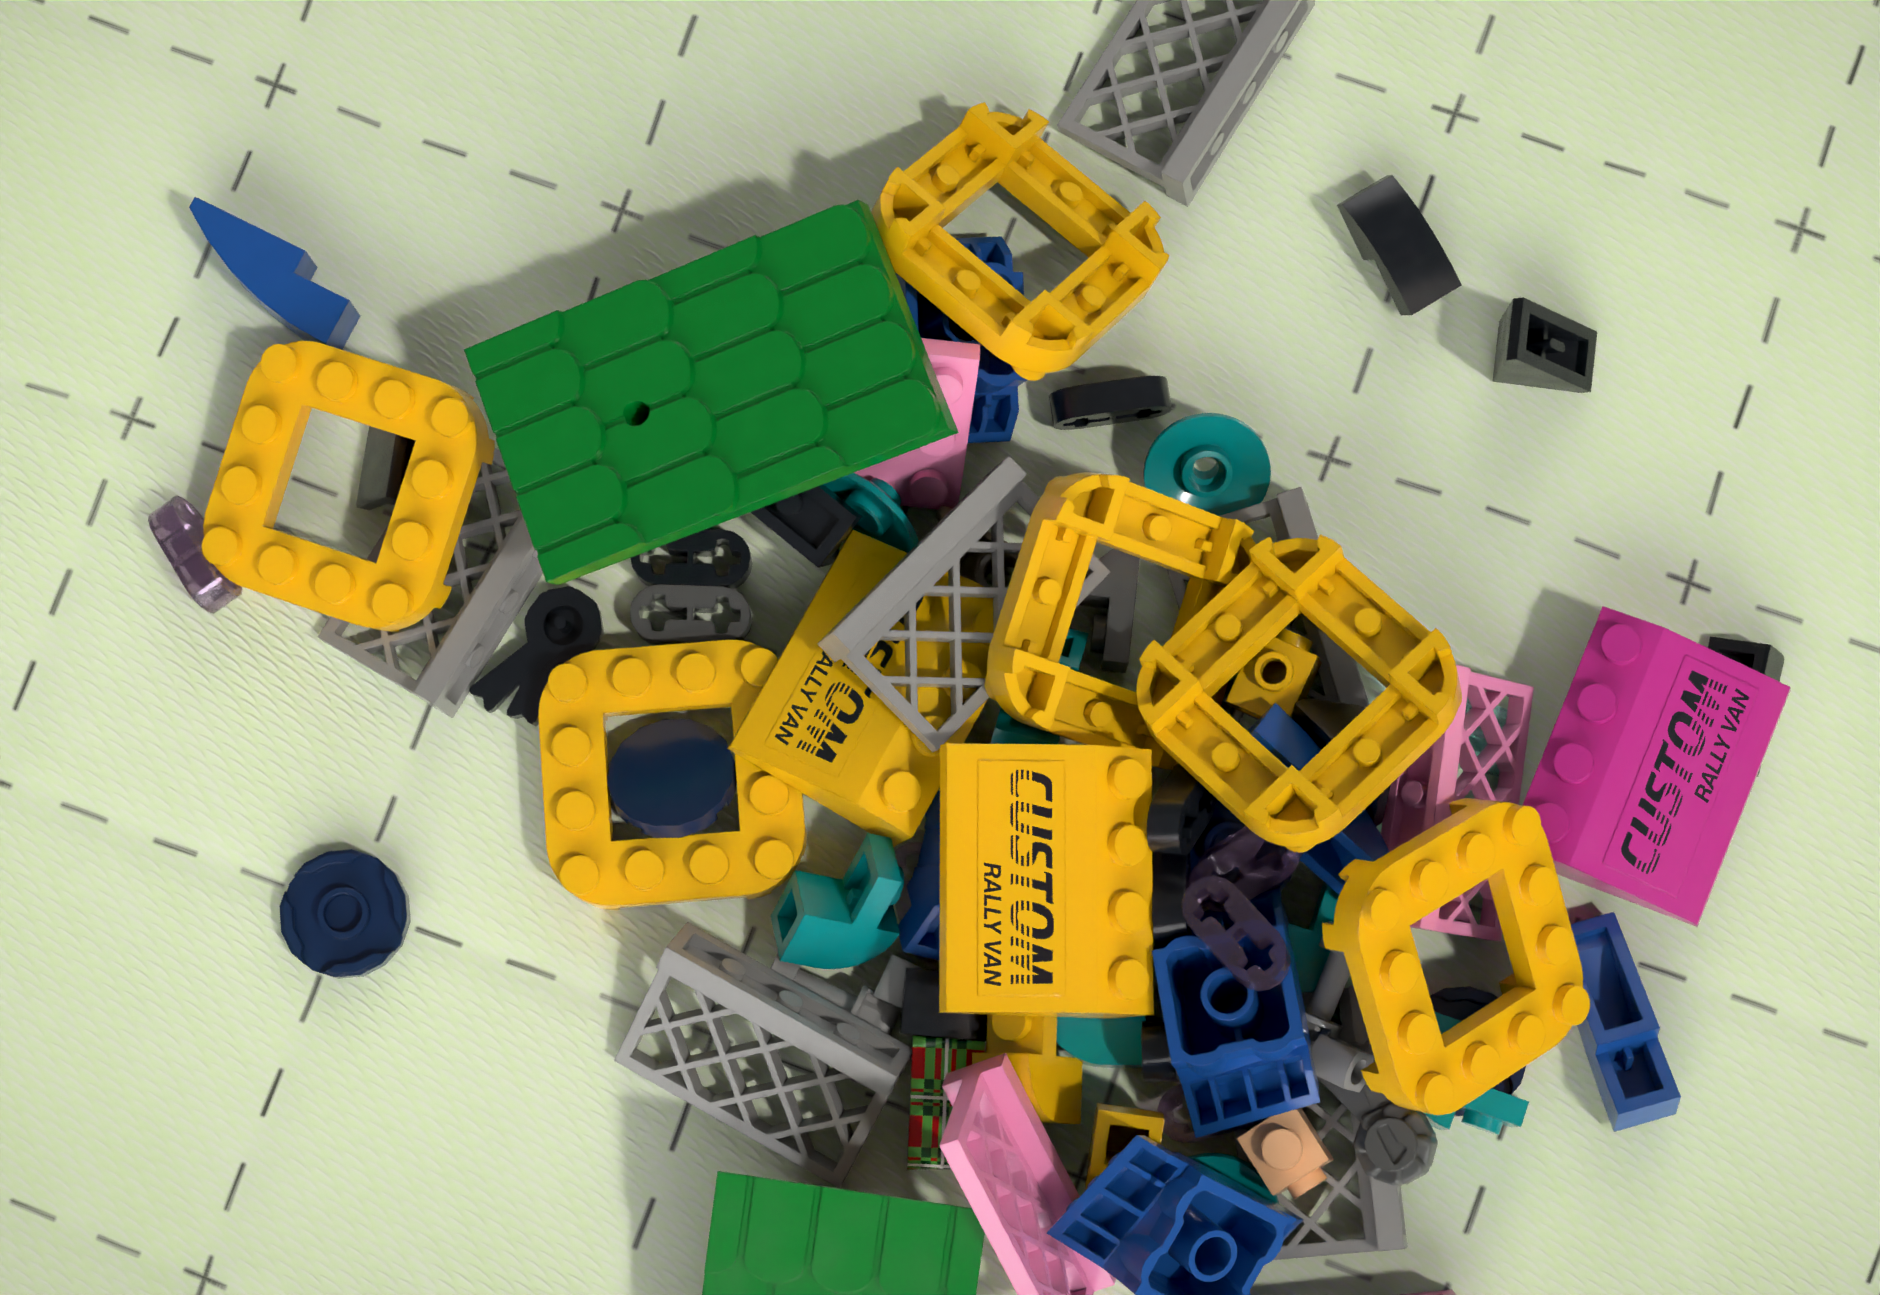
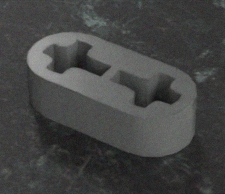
[630,584,752,645]

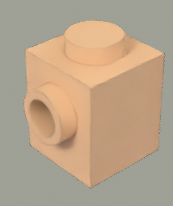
[1237,1108,1334,1199]

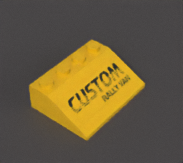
[727,530,994,847]
[939,743,1154,1019]

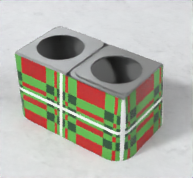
[906,1035,987,1171]

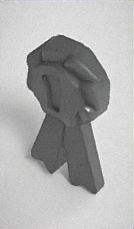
[1317,1038,1438,1186]

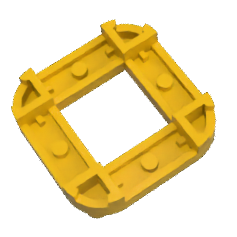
[871,102,1170,381]
[201,341,495,632]
[984,472,1256,770]
[1136,534,1462,853]
[538,640,807,910]
[1322,798,1590,1115]

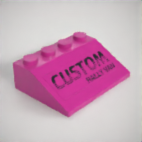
[1523,606,1791,927]

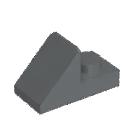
[1079,548,1140,673]

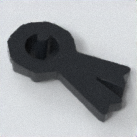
[469,586,604,726]

